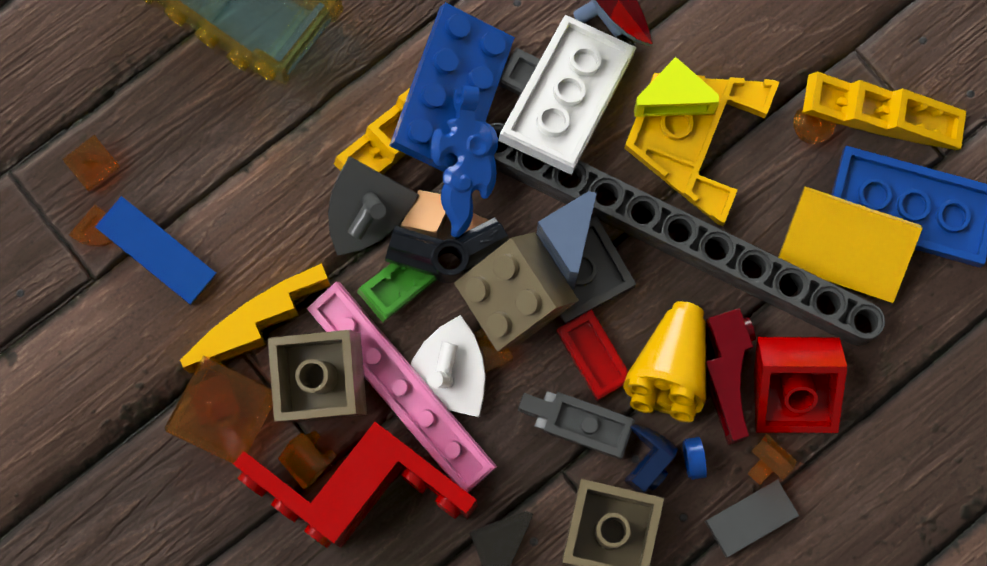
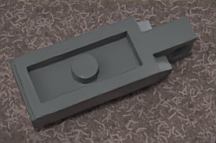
[517,391,635,460]

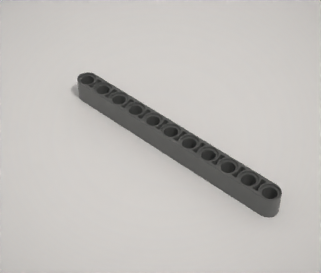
[490,123,885,346]

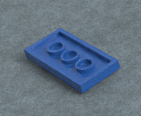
[389,2,515,172]
[831,146,987,268]

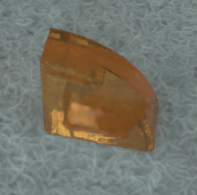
[69,205,113,246]

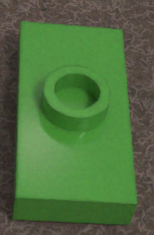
[357,263,441,323]

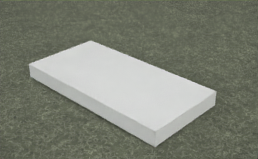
[498,15,637,175]

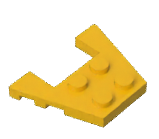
[624,73,779,226]

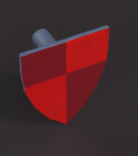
[574,0,653,46]

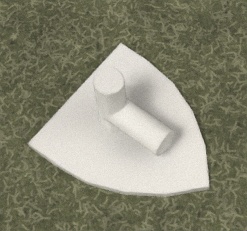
[411,315,486,417]

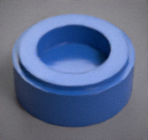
[683,437,707,480]

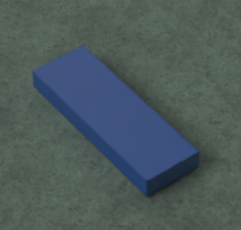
[95,196,217,305]

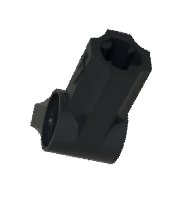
[385,217,509,283]

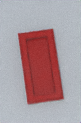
[556,309,629,401]

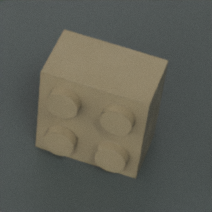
[454,232,579,352]
[268,330,367,423]
[561,479,664,566]

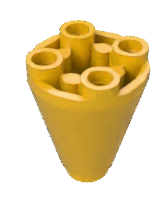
[623,301,706,422]

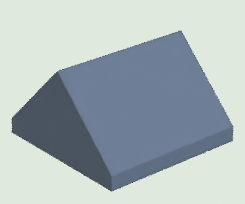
[536,191,597,290]

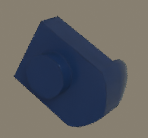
[624,424,678,492]

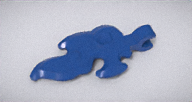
[431,85,498,237]

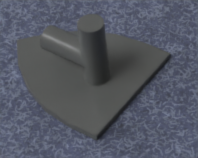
[328,156,418,256]

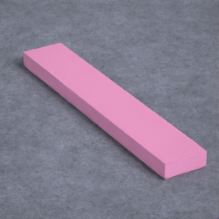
[306,282,497,493]

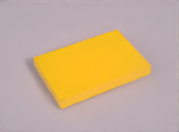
[778,186,923,303]

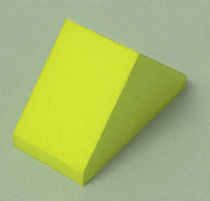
[634,57,719,117]

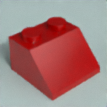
[754,337,847,433]

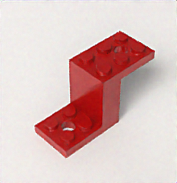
[233,422,478,549]

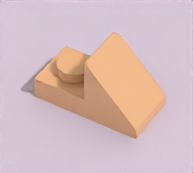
[401,190,488,240]

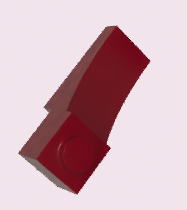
[706,308,756,445]

